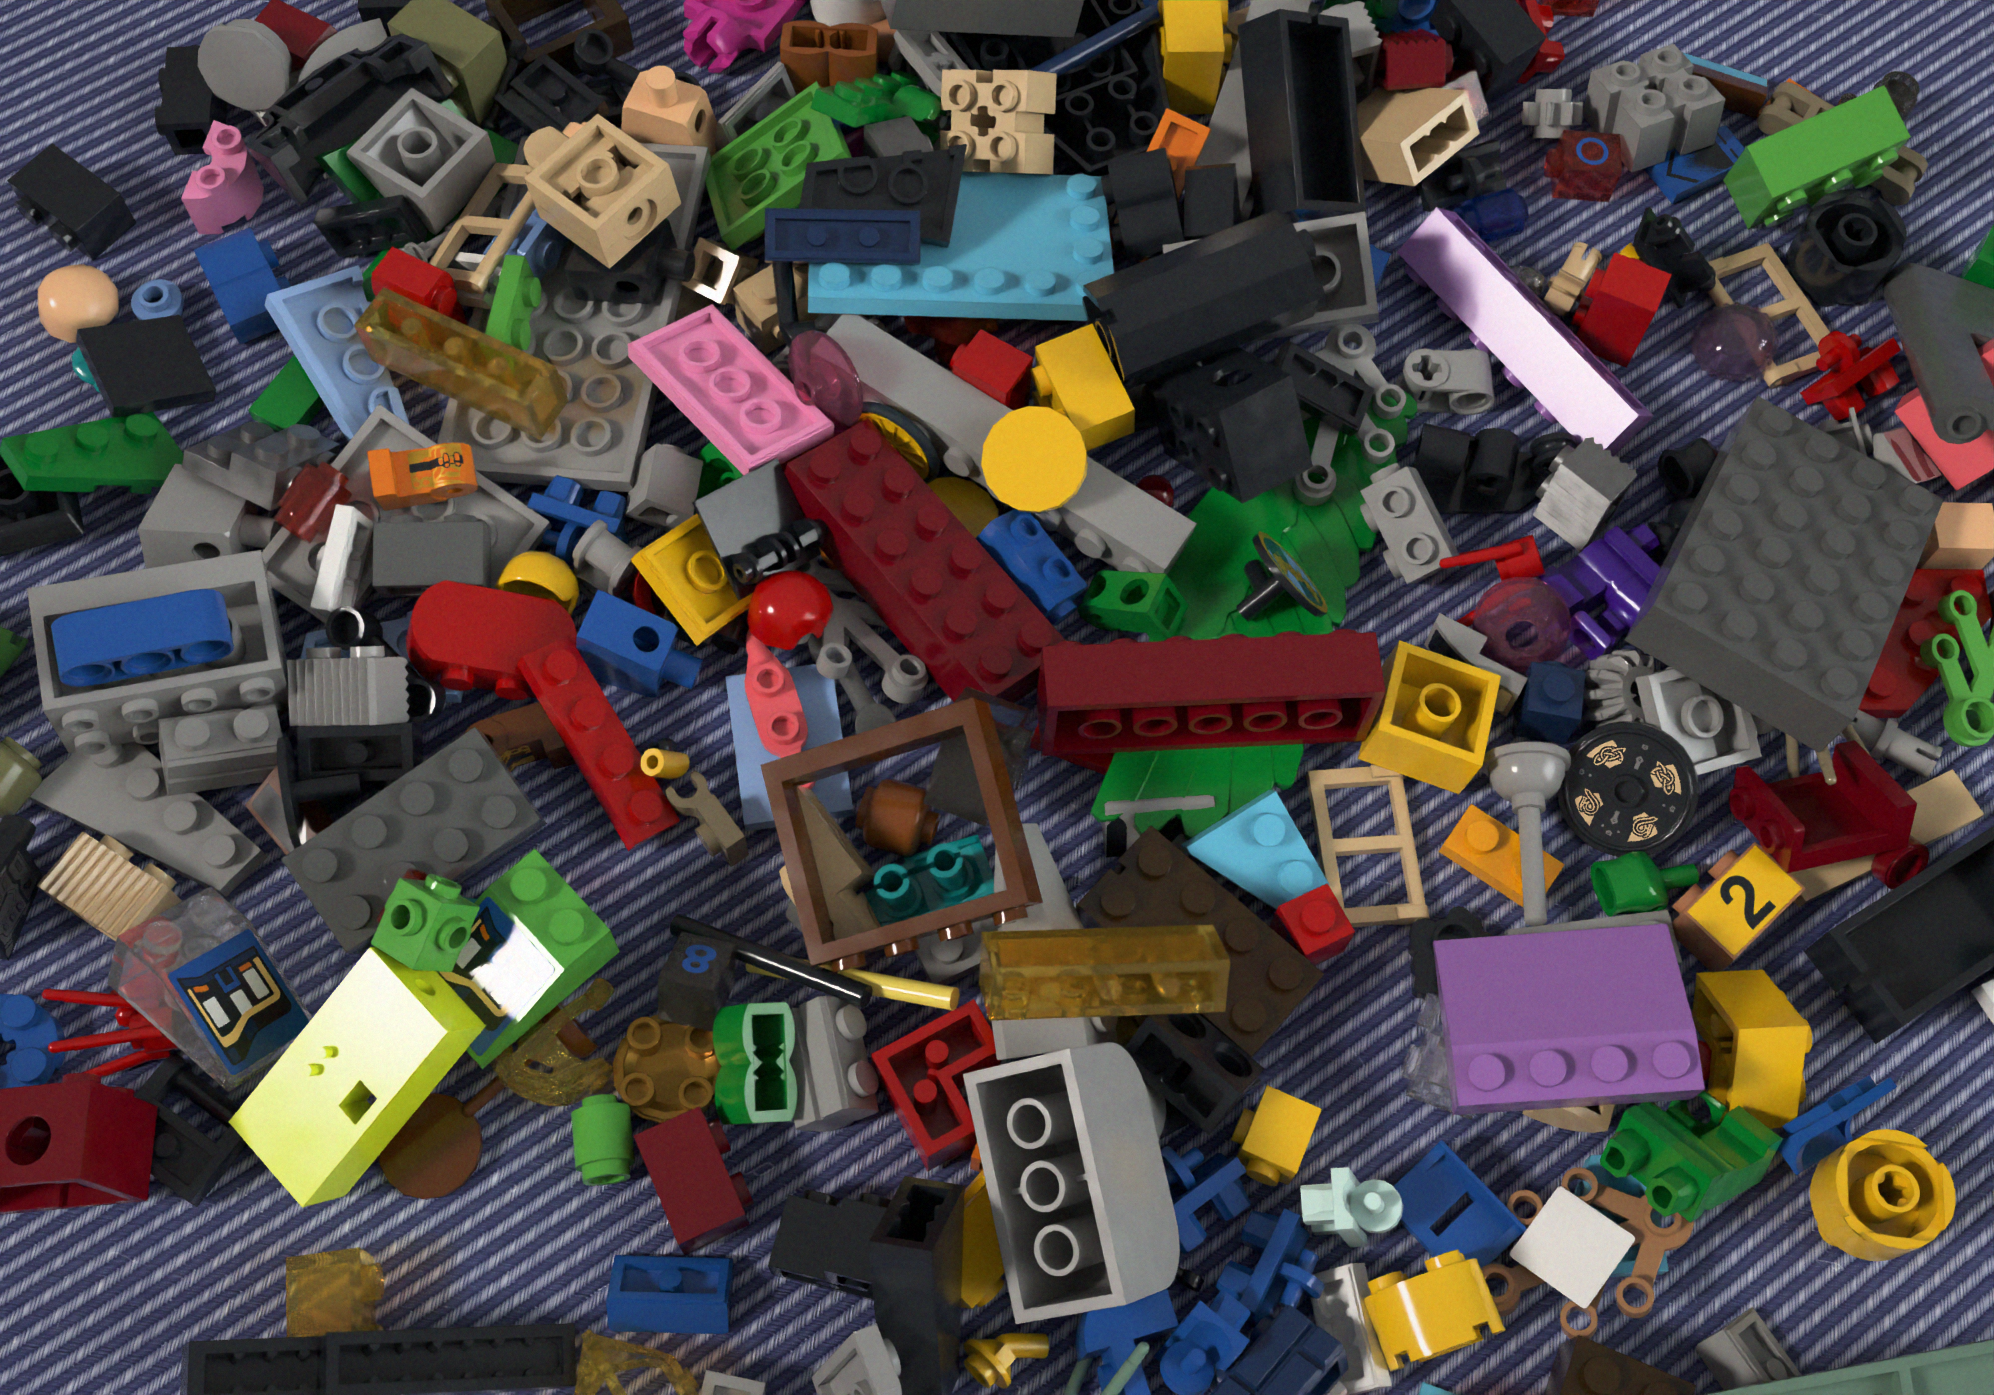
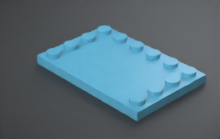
[808,172,1114,321]

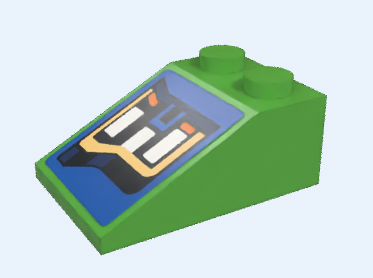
[436,849,620,1069]

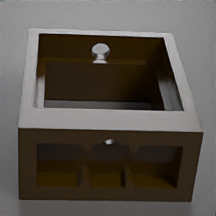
[484,0,634,78]

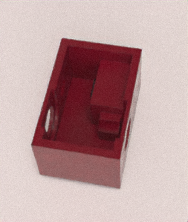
[0,1073,158,1215]

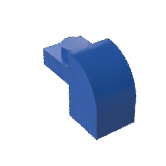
[1075,1288,1179,1395]

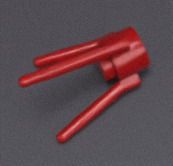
[1439,534,1545,627]
[42,988,185,1077]

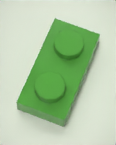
[483,255,541,370]

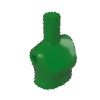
[1590,851,1699,917]

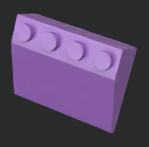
[1433,923,1705,1115]

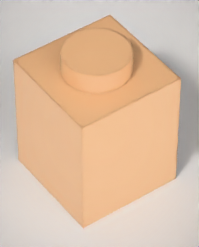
[1917,502,1994,569]

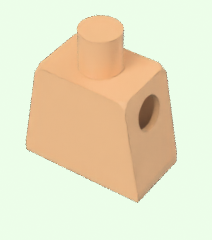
[621,66,717,156]

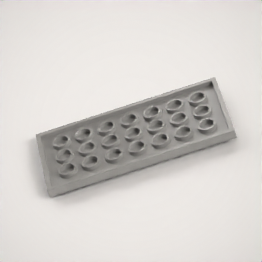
[437,136,712,492]

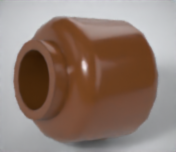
[855,778,941,857]

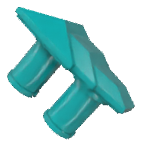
[865,834,994,927]

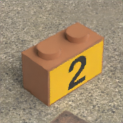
[1672,842,1806,972]

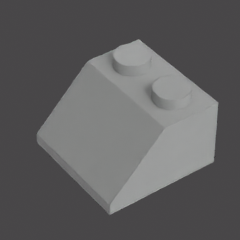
[346,88,497,235]

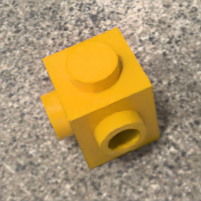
[1231,1085,1321,1186]

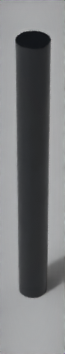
[670,914,873,1008]

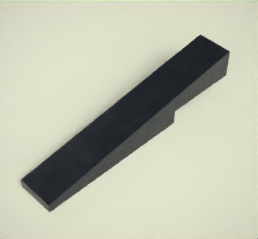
[180,1323,576,1395]

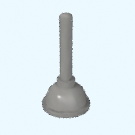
[1482,742,1571,926]

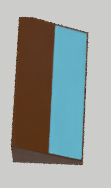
[1682,52,1768,118]

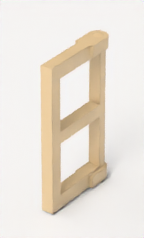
[429,163,536,294]
[1708,243,1830,389]
[1306,765,1430,927]

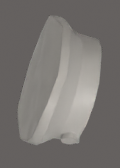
[198,19,292,111]

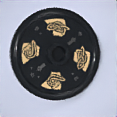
[1557,721,1699,857]

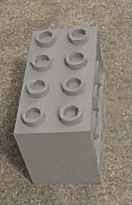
[27,550,289,755]

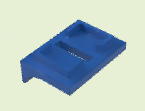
[1778,1075,1897,1175]
[1393,1140,1527,1268]

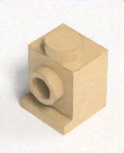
[680,237,759,305]

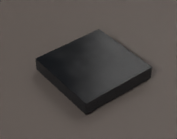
[76,315,216,418]

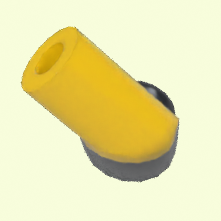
[640,738,690,779]

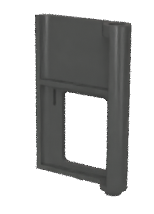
[1882,263,1994,444]

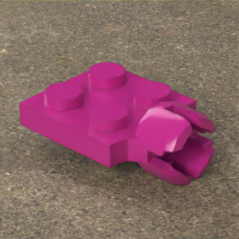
[683,0,807,73]

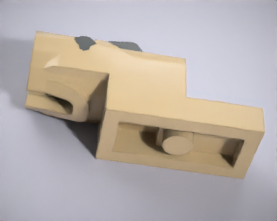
[779,786,881,940]

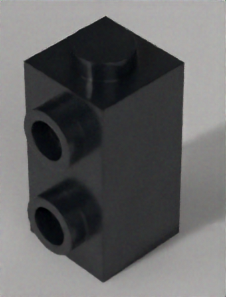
[155,45,227,155]

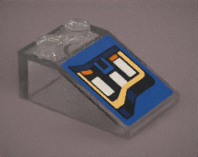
[107,886,312,1093]

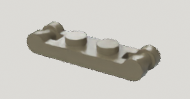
[1757,82,1928,206]

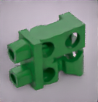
[1600,1090,1783,1223]

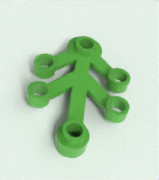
[1920,590,1994,748]

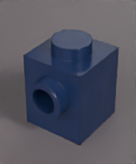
[1512,661,1586,745]

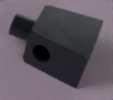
[564,218,695,304]

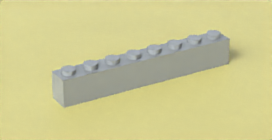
[810,314,1197,574]

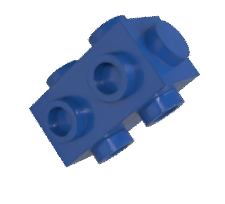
[975,509,1088,627]

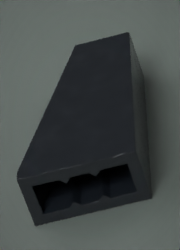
[869,1176,965,1395]

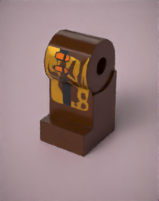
[463,702,576,772]

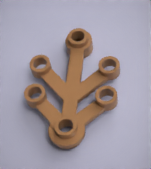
[1481,1167,1694,1339]

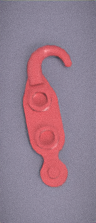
[744,628,816,790]

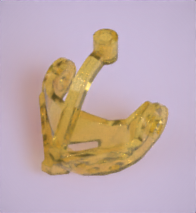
[491,978,614,1106]
[574,1328,699,1395]

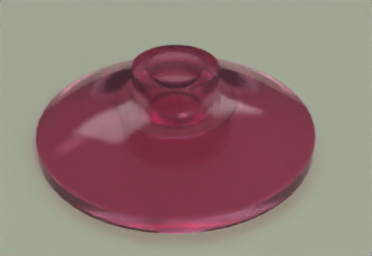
[788,330,863,431]

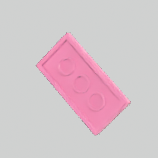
[628,304,834,475]

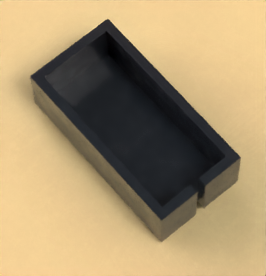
[1238,9,1366,223]
[1804,826,1994,1044]

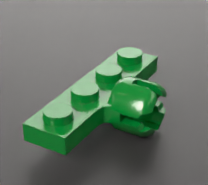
[811,70,947,147]

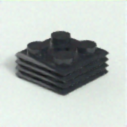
[0,446,84,557]

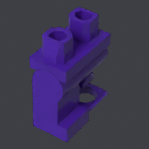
[1528,524,1661,661]

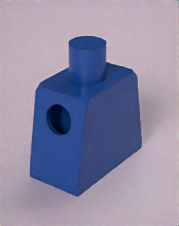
[576,589,703,698]

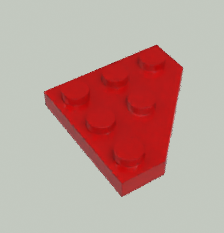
[1858,569,1993,718]

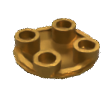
[613,1012,721,1123]

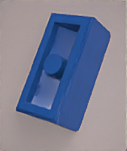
[606,1255,734,1334]

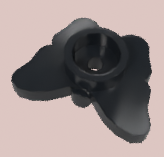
[1408,906,1492,999]

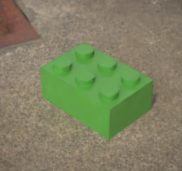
[1723,85,1911,229]

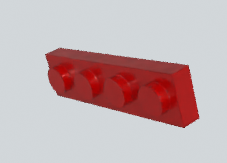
[517,635,680,851]

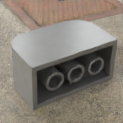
[963,1042,1180,1324]

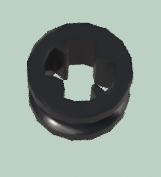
[1530,432,1577,476]

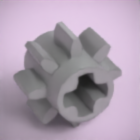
[1522,89,1583,138]

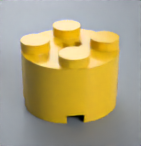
[1810,1129,1956,1261]
[1363,1249,1505,1372]

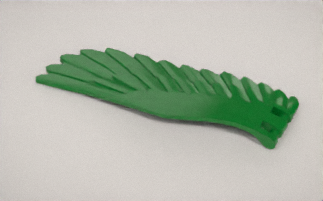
[1090,378,1417,840]

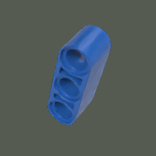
[51,589,234,687]

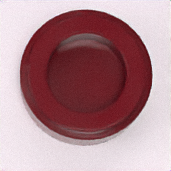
[1871,835,1929,890]

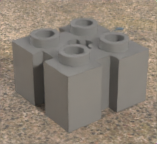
[1582,44,1726,173]

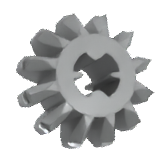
[1582,649,1661,728]

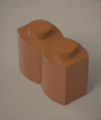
[780,20,879,95]

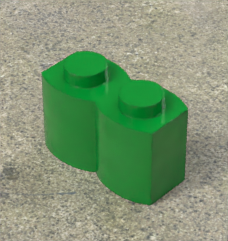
[713,1002,798,1125]

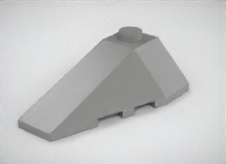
[989,823,1118,1060]

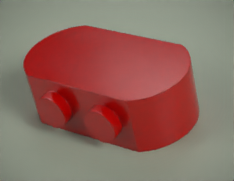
[406,580,577,700]

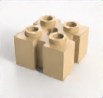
[940,69,1057,175]

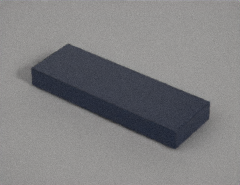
[765,208,920,265]

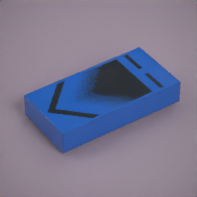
[1645,125,1745,204]

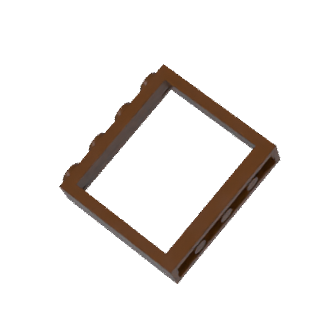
[760,697,1043,973]

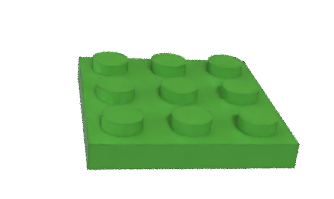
[705,81,852,250]

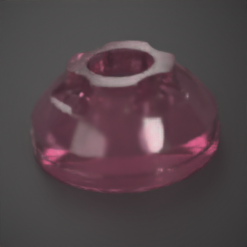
[1472,577,1571,673]

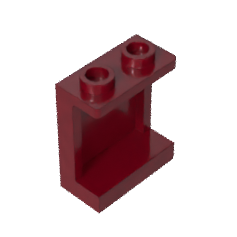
[1729,740,1917,873]

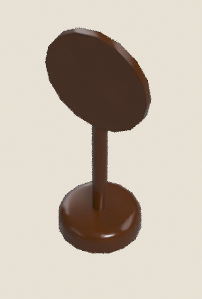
[379,1002,599,1200]

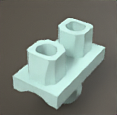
[1300,1167,1403,1248]

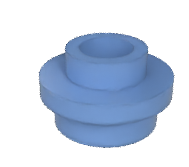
[131,279,184,320]

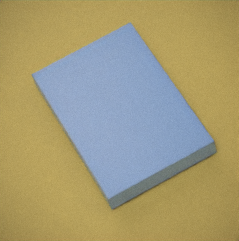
[725,664,854,832]

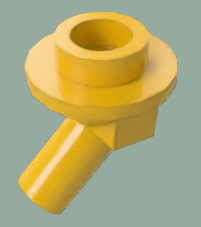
[963,1333,1049,1389]

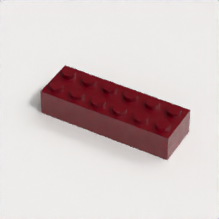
[784,418,1066,717]
[1036,629,1386,756]

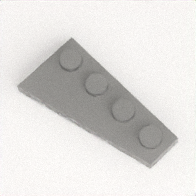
[30,741,267,897]

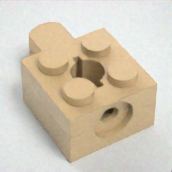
[523,114,681,269]

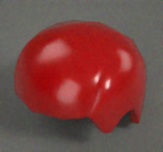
[747,570,834,650]

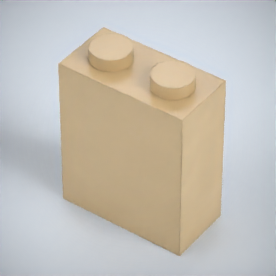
[1357,87,1480,186]

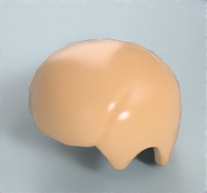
[37,264,119,343]

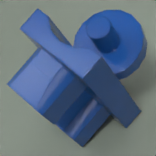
[527,475,629,566]
[1161,1146,1251,1254]
[1216,1208,1325,1326]
[1153,1290,1251,1395]

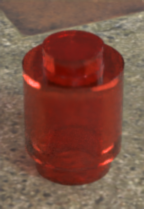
[273,461,352,544]

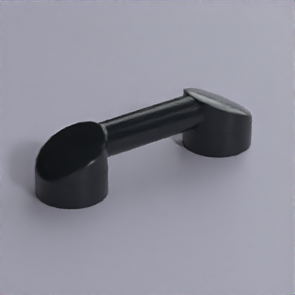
[573,29,701,87]
[772,263,817,363]
[326,606,446,723]

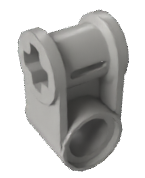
[1394,348,1495,415]
[572,519,642,601]

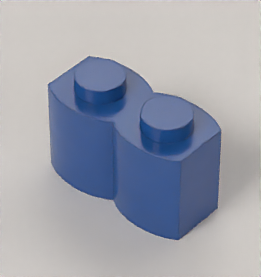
[194,227,291,344]

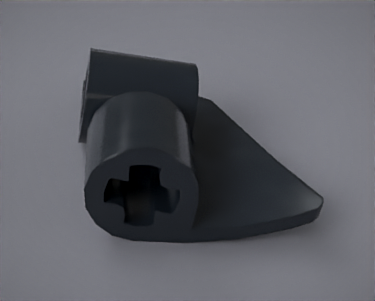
[1413,423,1548,514]

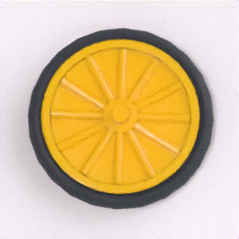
[847,401,939,484]

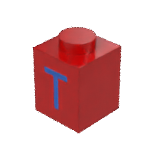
[1269,883,1355,966]

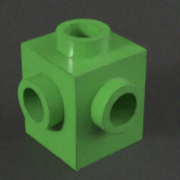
[371,874,480,972]

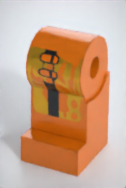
[367,442,478,511]

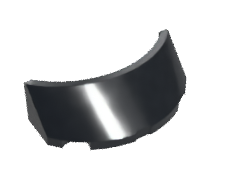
[247,34,453,206]

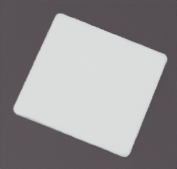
[1510,1186,1635,1308]

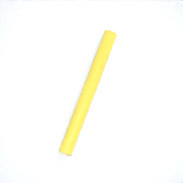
[746,959,960,1011]

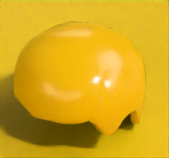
[494,551,579,616]

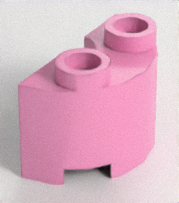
[181,120,264,234]

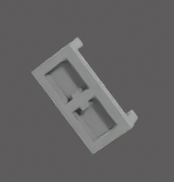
[888,30,970,128]

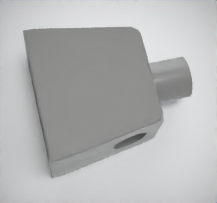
[138,464,281,568]

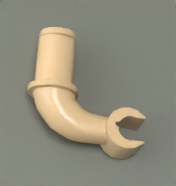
[1544,242,1602,316]

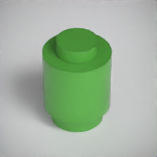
[571,1094,635,1186]

